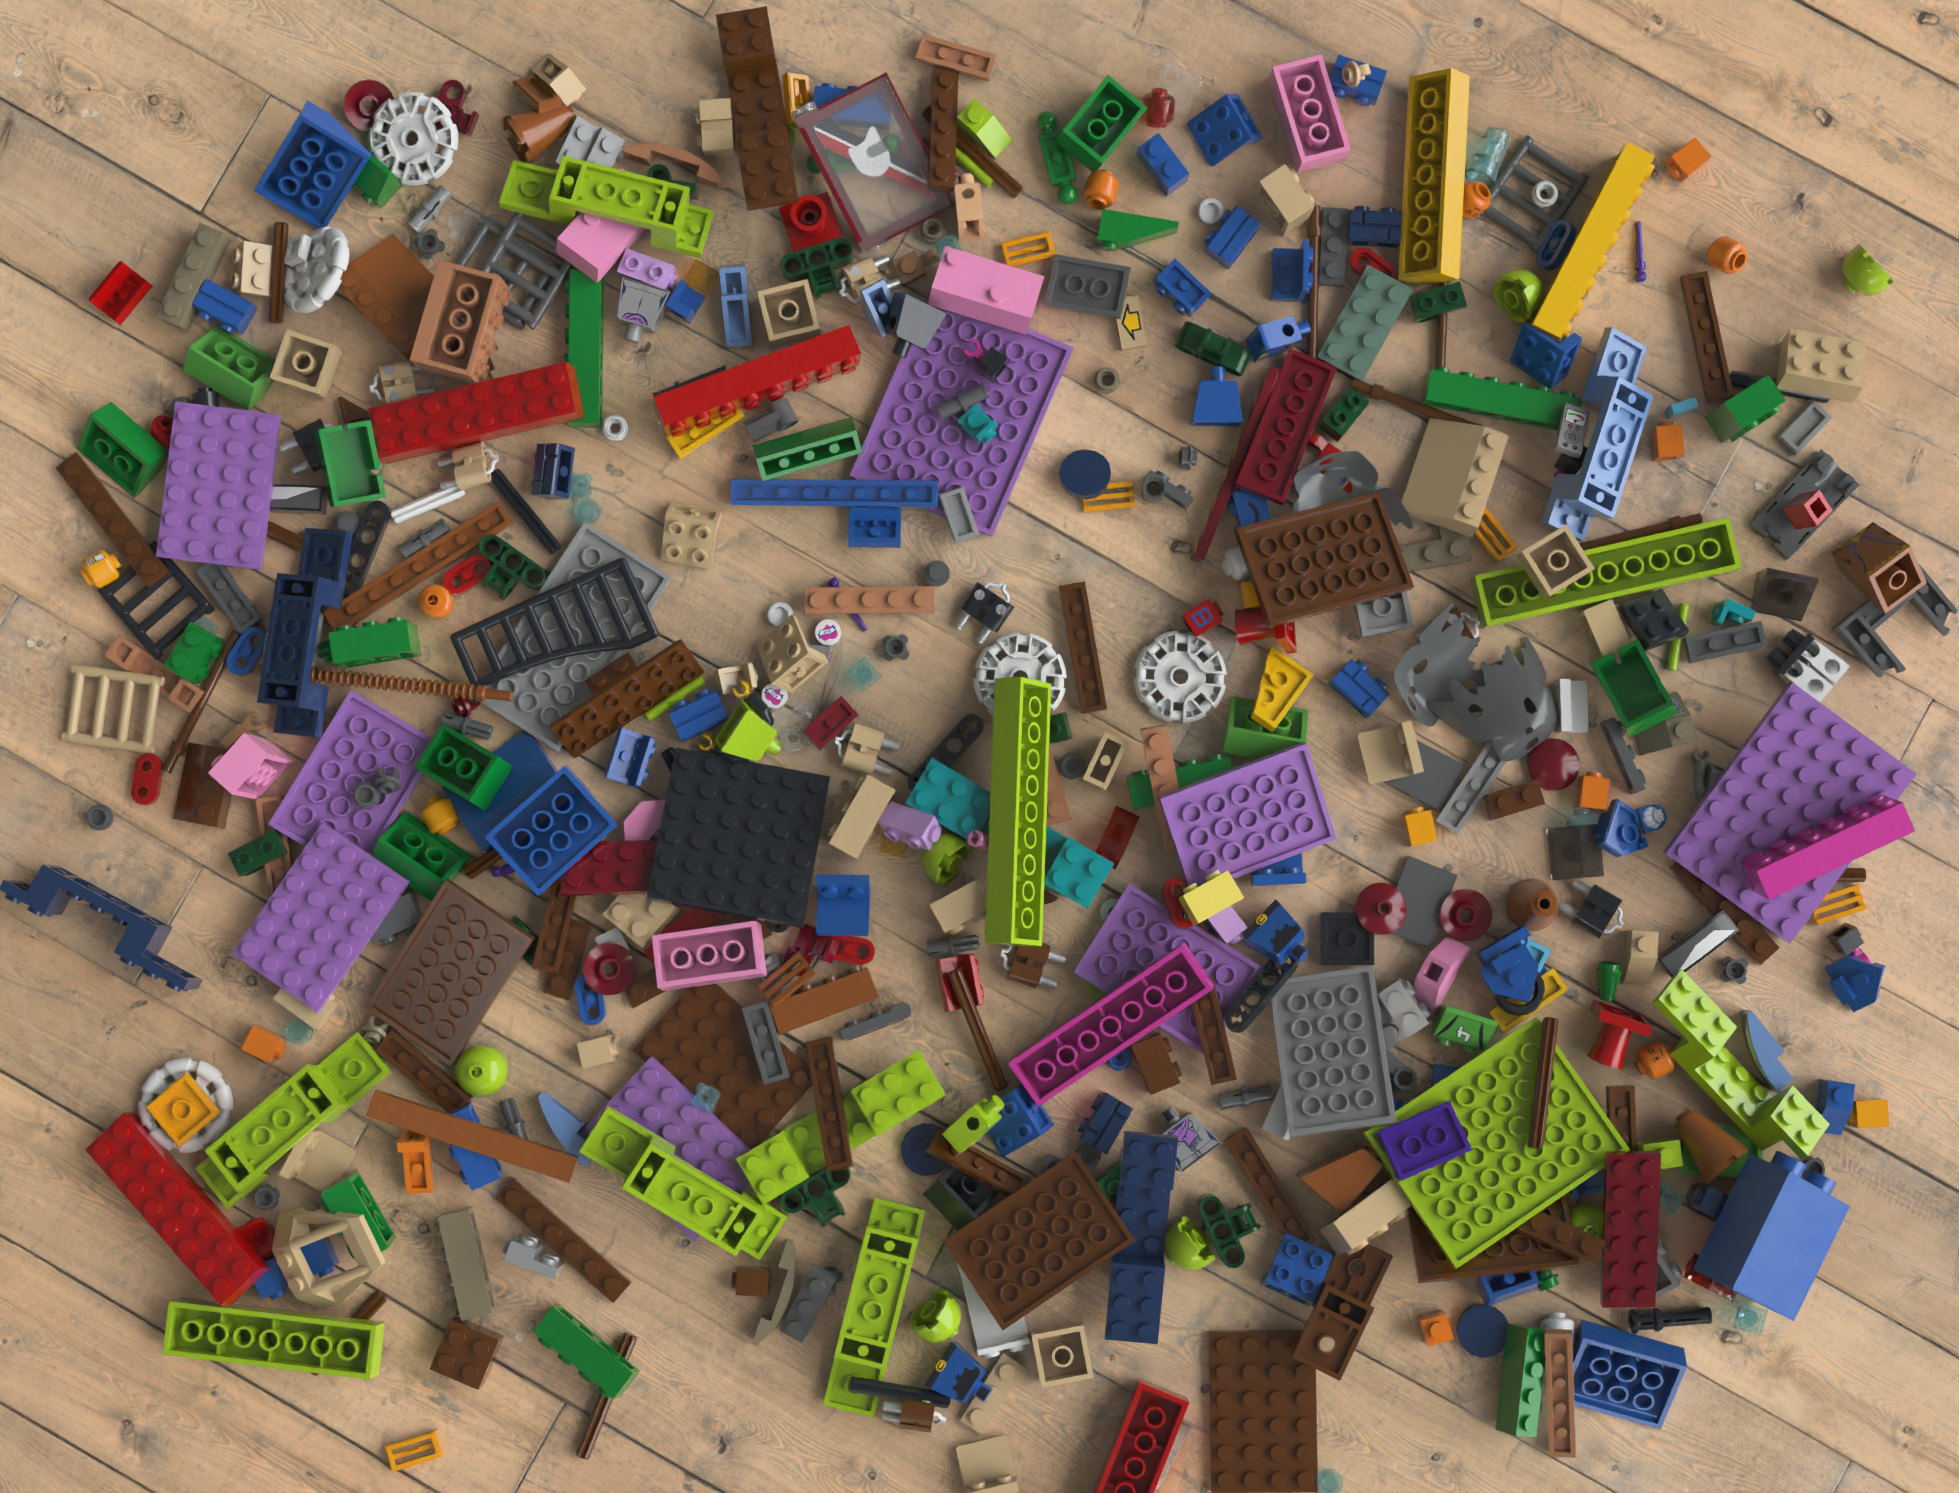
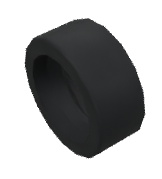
[1494,971,1545,1016]

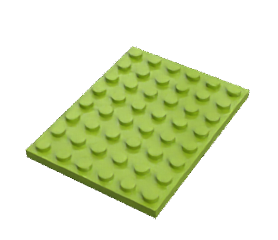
[1363,1017,1630,1269]

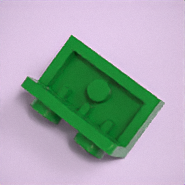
[164,621,224,684]

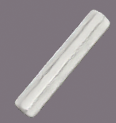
[391,486,465,524]

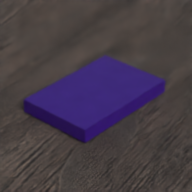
[1376,1101,1472,1182]

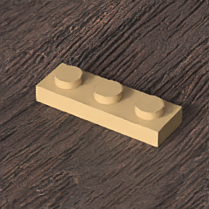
[960,1352,1025,1435]

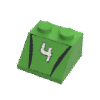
[1430,1005,1498,1054]

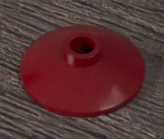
[343,79,394,132]
[1355,883,1407,935]
[1440,889,1492,941]
[583,943,636,995]

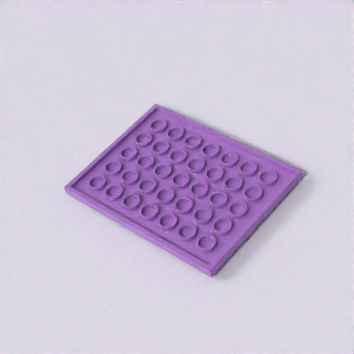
[849,289,1073,537]
[1663,682,1917,944]

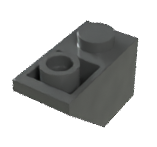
[371,893,423,946]

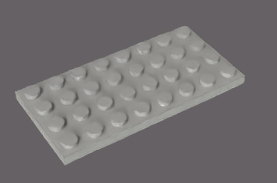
[480,522,673,752]

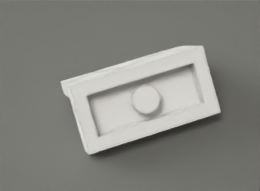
[1555,679,1588,733]
[1261,1081,1290,1141]

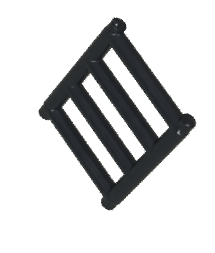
[97,541,215,660]

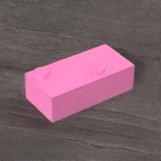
[1268,54,1351,173]
[556,168,646,283]
[928,246,1044,335]
[208,733,294,799]
[652,921,767,991]

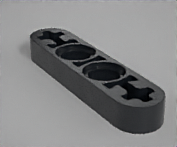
[343,500,391,596]
[908,714,983,792]
[1224,956,1298,1033]

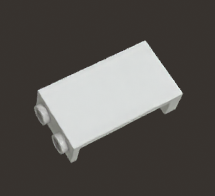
[957,1262,1030,1358]

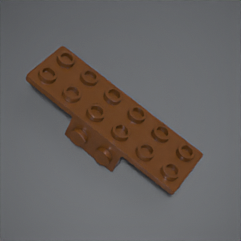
[550,639,704,758]

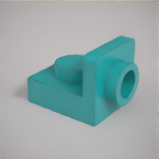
[957,403,997,445]
[1711,599,1756,626]

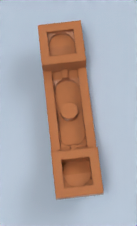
[623,143,725,190]
[104,634,204,713]

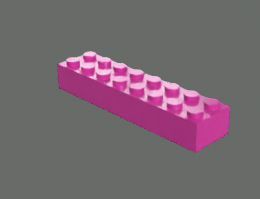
[1008,941,1214,1107]

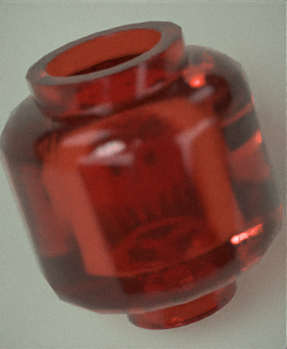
[1141,88,1175,128]

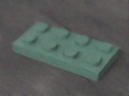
[1317,265,1413,381]

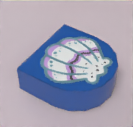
[1635,804,1667,834]

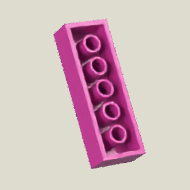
[1740,794,1915,900]

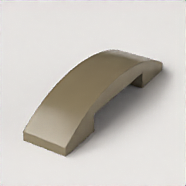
[752,1239,797,1345]

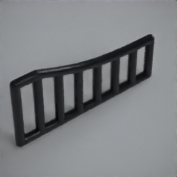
[450,557,659,687]

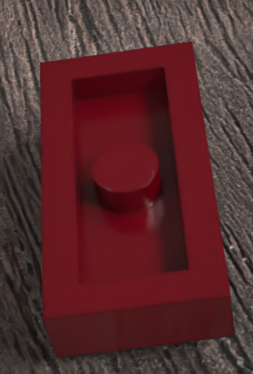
[802,696,859,750]

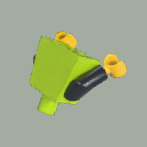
[699,680,782,763]

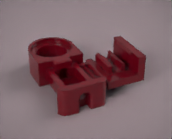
[434,80,479,137]
[783,923,840,977]

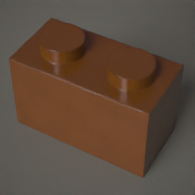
[1483,779,1545,821]
[1130,1033,1183,1095]

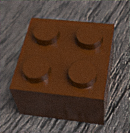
[429,1316,504,1390]

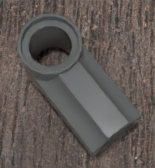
[743,398,799,443]
[1385,1048,1417,1091]

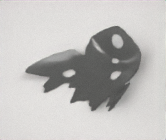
[1292,451,1413,529]
[1394,603,1502,727]
[1428,637,1559,761]

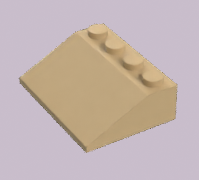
[1401,418,1509,537]

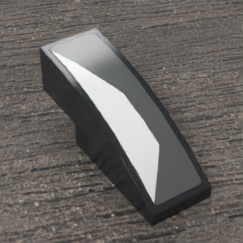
[270,484,328,515]
[1657,909,1739,978]

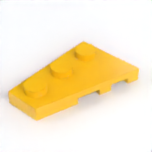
[1251,645,1314,733]

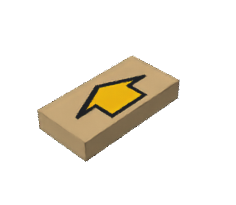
[1116,295,1147,351]

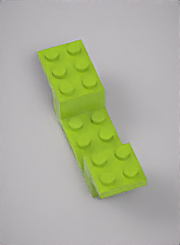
[499,155,714,259]
[1652,969,1829,1159]
[195,1032,392,1209]
[736,1049,946,1205]
[579,1106,788,1260]
[823,1197,926,1418]

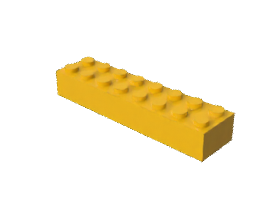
[1398,68,1470,286]
[1529,142,1655,343]

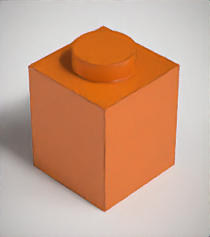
[1665,137,1711,183]
[1650,421,1685,461]
[1575,772,1610,811]
[241,1025,287,1063]
[1416,1310,1454,1347]

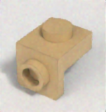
[714,662,758,696]

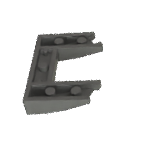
[1831,564,1958,677]

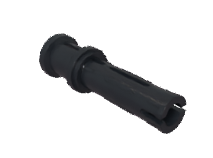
[1628,1307,1712,1334]

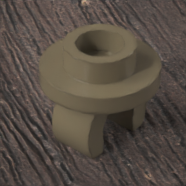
[361,1014,389,1044]

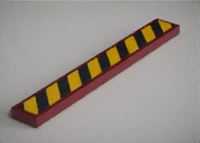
[1190,366,1280,562]

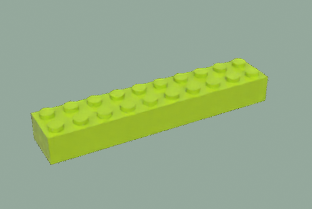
[1470,518,1742,630]
[984,677,1051,946]

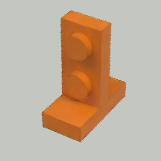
[397,1129,434,1194]

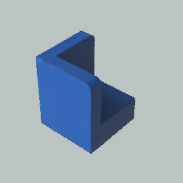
[665,279,705,324]

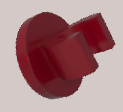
[451,695,481,718]

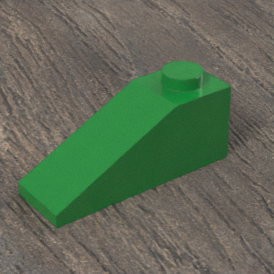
[1097,209,1179,251]

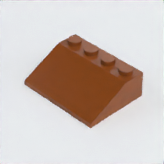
[338,234,434,360]

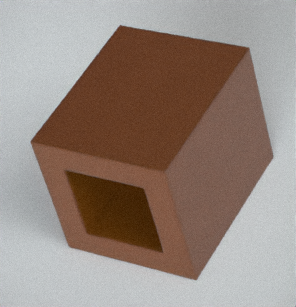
[731,1266,771,1297]

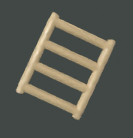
[61,664,165,754]

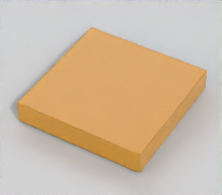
[145,1072,222,1147]

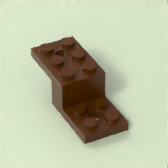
[1291,1244,1393,1381]

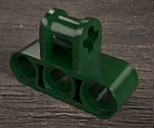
[780,238,854,299]
[1174,321,1253,376]
[479,535,548,601]
[780,1167,851,1227]
[1197,1193,1261,1268]

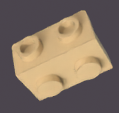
[231,241,273,298]

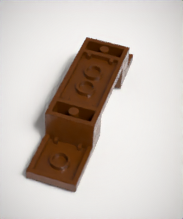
[716,6,799,211]

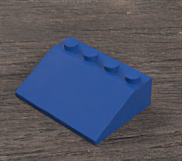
[254,100,371,228]
[442,730,558,851]
[485,765,618,896]
[1573,1320,1687,1429]

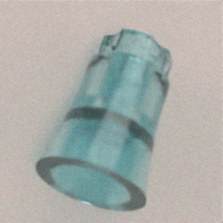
[1464,127,1510,188]

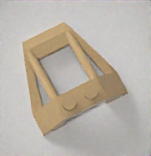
[272,1207,386,1309]

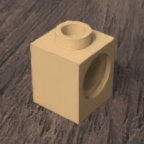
[577,1035,619,1069]

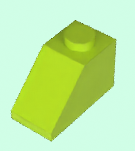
[957,98,1012,159]

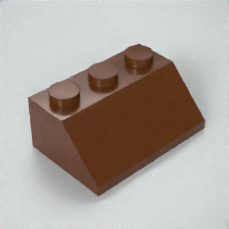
[173,742,232,829]

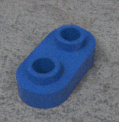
[1536,219,1576,271]
[226,627,266,676]
[575,974,607,1025]

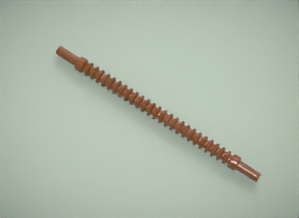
[259,664,513,702]

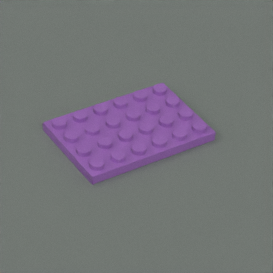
[156,401,281,570]
[268,690,432,855]
[1158,742,1337,887]
[232,822,410,1013]
[1073,883,1262,1054]
[580,1056,750,1242]

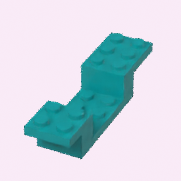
[905,758,1114,909]

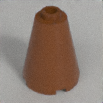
[501,103,576,164]
[1506,879,1559,931]
[1675,1108,1748,1184]

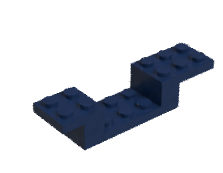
[257,528,353,738]
[0,864,202,992]
[1104,1131,1178,1344]

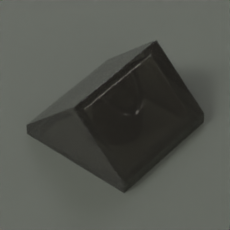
[1750,568,1819,621]
[1546,824,1604,881]

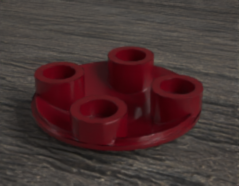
[1527,739,1580,791]

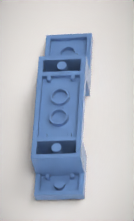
[1541,327,1653,541]

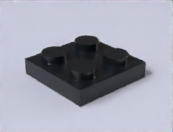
[1618,589,1689,651]
[1321,912,1374,965]

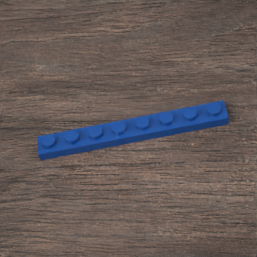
[731,478,938,507]

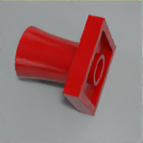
[779,192,843,252]
[1234,609,1297,654]
[1587,1000,1652,1069]

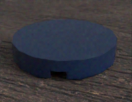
[1059,449,1111,500]
[901,1123,949,1176]
[1456,1304,1508,1358]

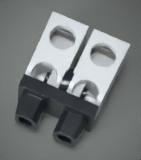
[1766,629,1850,702]

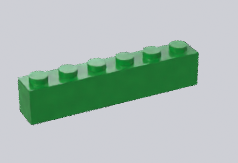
[564,269,604,428]
[1420,367,1582,431]

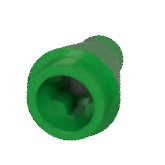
[1596,961,1623,1001]

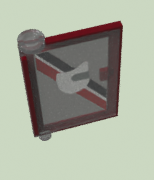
[791,72,954,255]

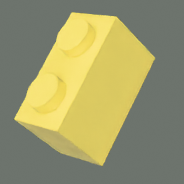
[1178,870,1244,926]

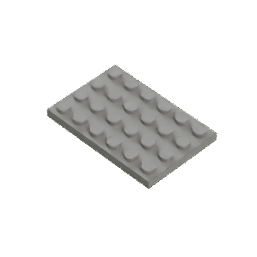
[1268,966,1397,1137]

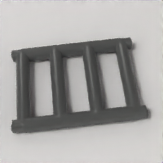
[1480,135,1589,254]
[480,212,573,330]
[455,216,561,330]

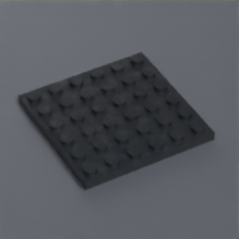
[646,748,830,928]

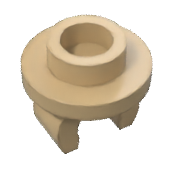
[1342,61,1371,88]

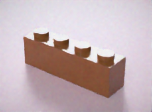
[769,965,879,1035]

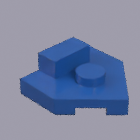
[1594,799,1648,858]
[1479,944,1539,1003]
[1825,954,1885,1012]

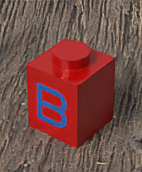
[1783,490,1833,530]
[1181,599,1224,639]

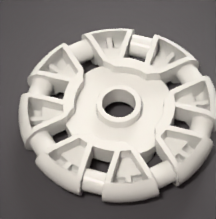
[368,92,459,186]
[284,226,349,313]
[1133,630,1227,724]
[973,632,1067,717]
[138,1058,233,1153]

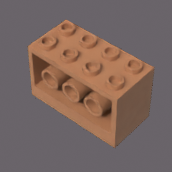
[410,259,511,384]

